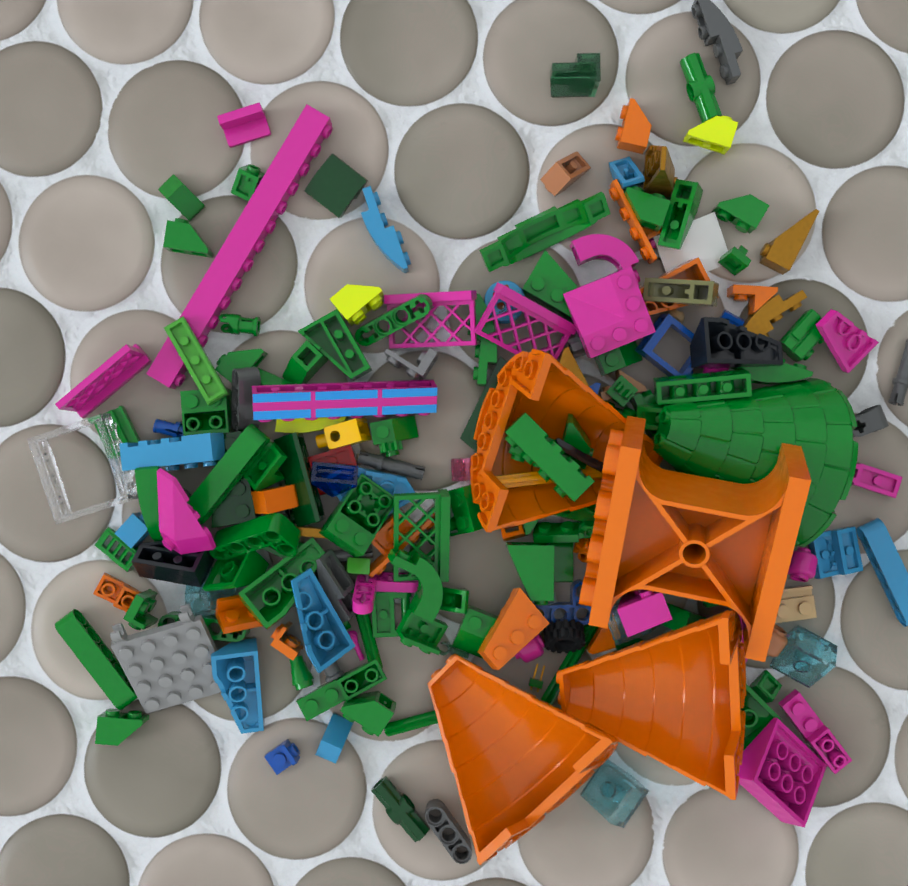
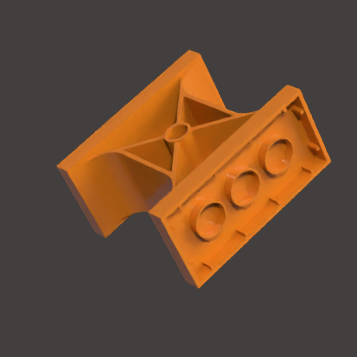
[579,416,811,662]

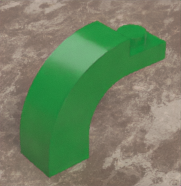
[387,549,443,623]

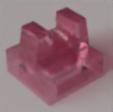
[451,458,471,481]

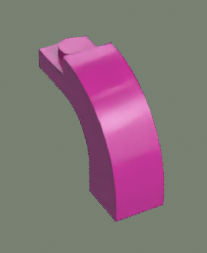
[570,234,640,287]

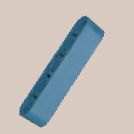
[856,518,908,627]

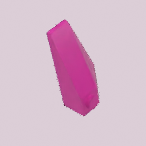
[157,468,216,555]

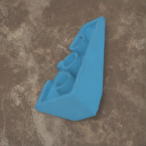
[291,568,355,673]

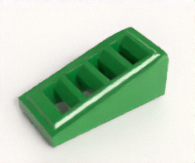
[95,527,138,572]

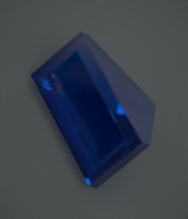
[311,462,358,497]

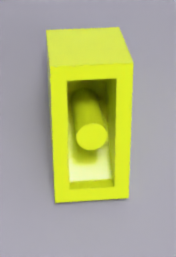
[683,116,738,155]

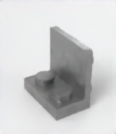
[384,348,438,380]

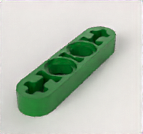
[355,294,432,346]

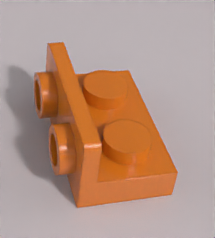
[215,595,262,634]
[270,621,303,661]

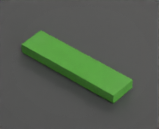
[164,316,229,406]

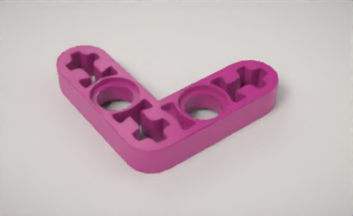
[352,572,418,615]

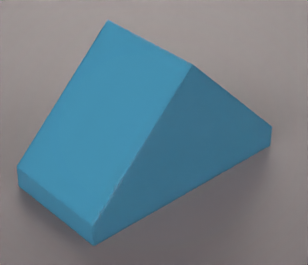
[609,156,645,192]
[315,713,353,764]

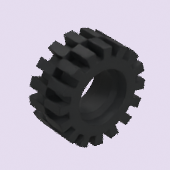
[543,619,586,654]

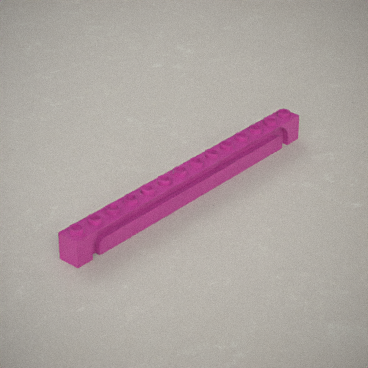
[146,104,333,389]

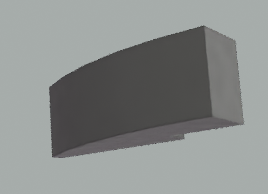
[316,549,356,623]

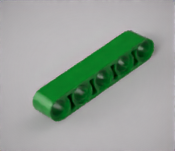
[187,424,270,525]
[55,609,137,710]

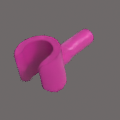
[347,630,365,661]

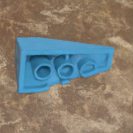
[211,638,264,734]

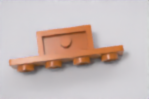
[609,179,662,264]
[369,508,434,578]

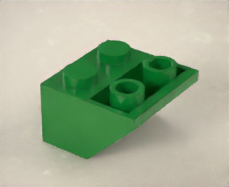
[180,388,231,436]
[433,484,483,536]
[340,691,396,737]

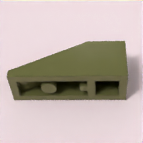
[643,278,719,307]

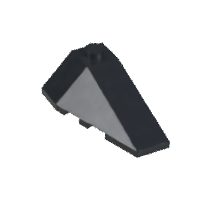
[690,317,784,369]

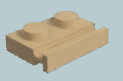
[775,585,817,623]

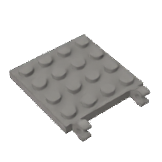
[110,604,221,714]

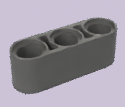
[231,367,261,431]
[425,799,472,864]

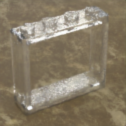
[27,413,138,525]

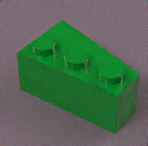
[522,250,578,324]
[298,309,372,381]

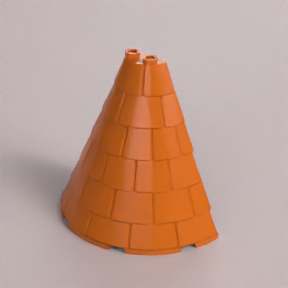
[470,349,663,533]
[556,610,746,800]
[427,654,618,865]

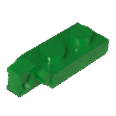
[533,521,594,543]

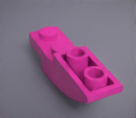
[778,689,852,774]

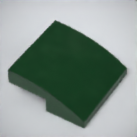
[304,154,368,218]

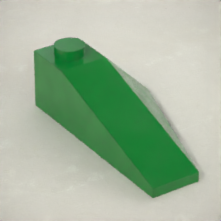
[238,537,325,629]

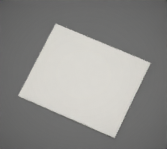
[653,212,728,273]

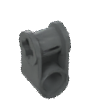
[853,405,889,437]

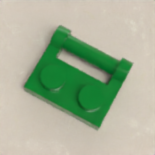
[372,591,412,638]

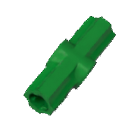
[680,53,722,123]

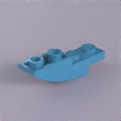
[361,186,411,273]

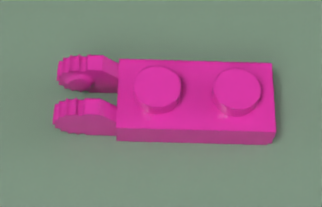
[852,463,903,498]

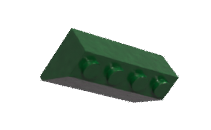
[274,432,326,527]

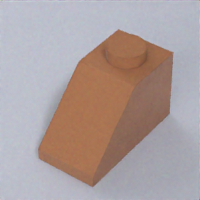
[540,151,591,196]

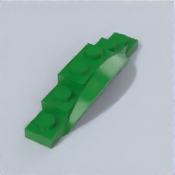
[479,192,611,272]

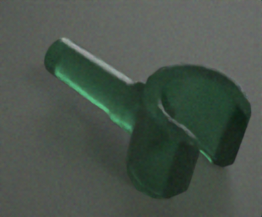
[440,641,469,659]

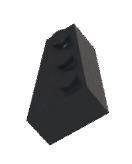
[131,536,215,588]

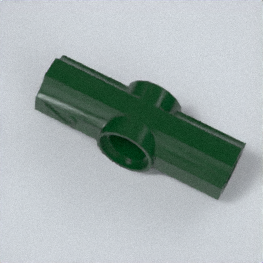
[371,776,430,842]

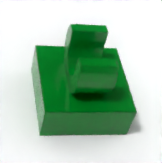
[718,245,751,276]
[605,375,638,407]

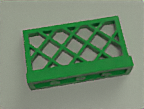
[393,489,451,582]

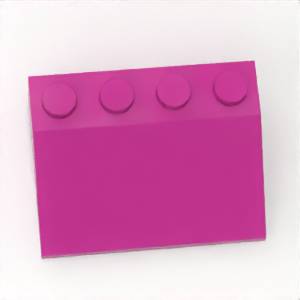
[736,718,827,828]

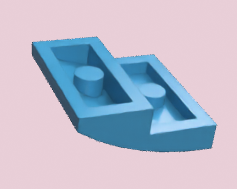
[809,526,863,579]

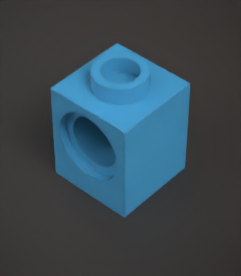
[114,512,149,548]

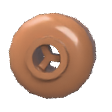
[766,624,788,658]

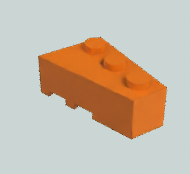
[478,588,550,670]

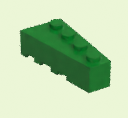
[504,413,595,501]

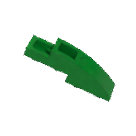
[467,294,497,386]
[730,359,813,384]
[296,658,387,721]

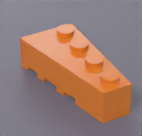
[639,257,719,315]

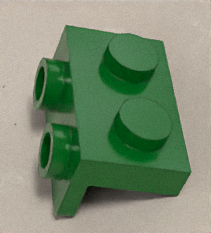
[396,608,448,655]

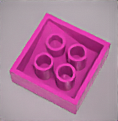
[563,267,656,358]

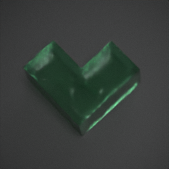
[550,53,601,98]

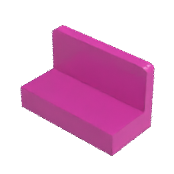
[217,102,271,148]

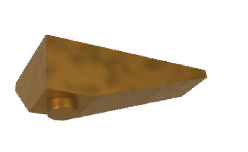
[643,145,678,197]

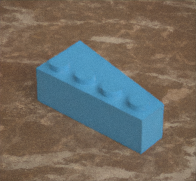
[119,433,225,471]

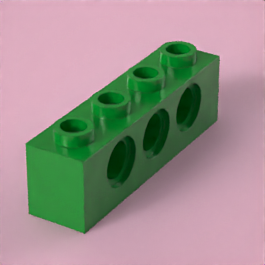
[653,369,752,405]

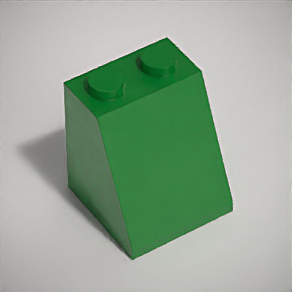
[506,542,554,605]

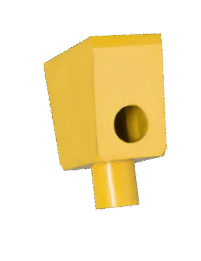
[315,418,372,450]

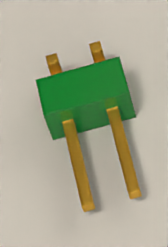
[528,663,545,692]

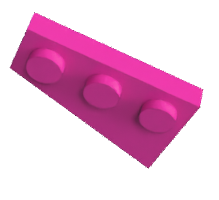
[816,309,879,373]

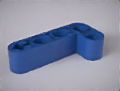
[533,579,591,625]

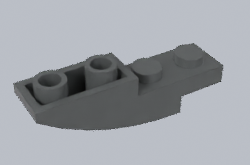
[691,0,743,85]

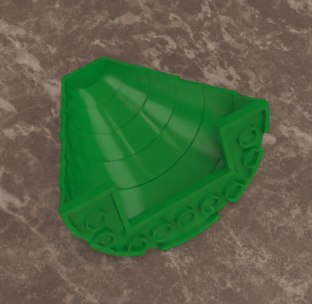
[653,378,858,547]

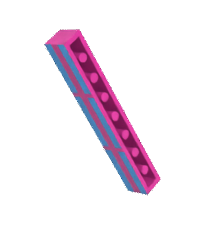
[252,380,438,422]

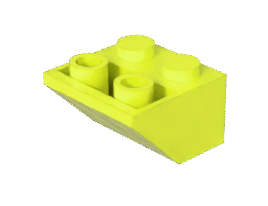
[330,284,384,326]

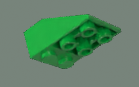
[319,473,393,558]

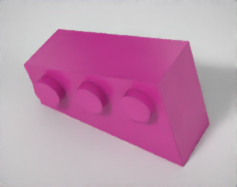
[617,589,672,637]

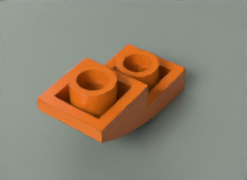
[93,573,141,612]

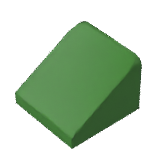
[345,557,370,575]

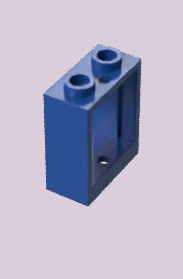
[635,314,694,376]

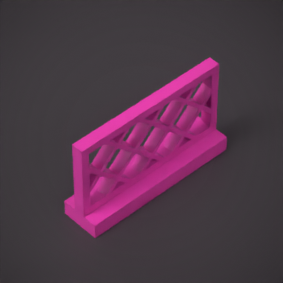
[474,282,577,360]
[384,290,477,349]
[55,344,152,418]

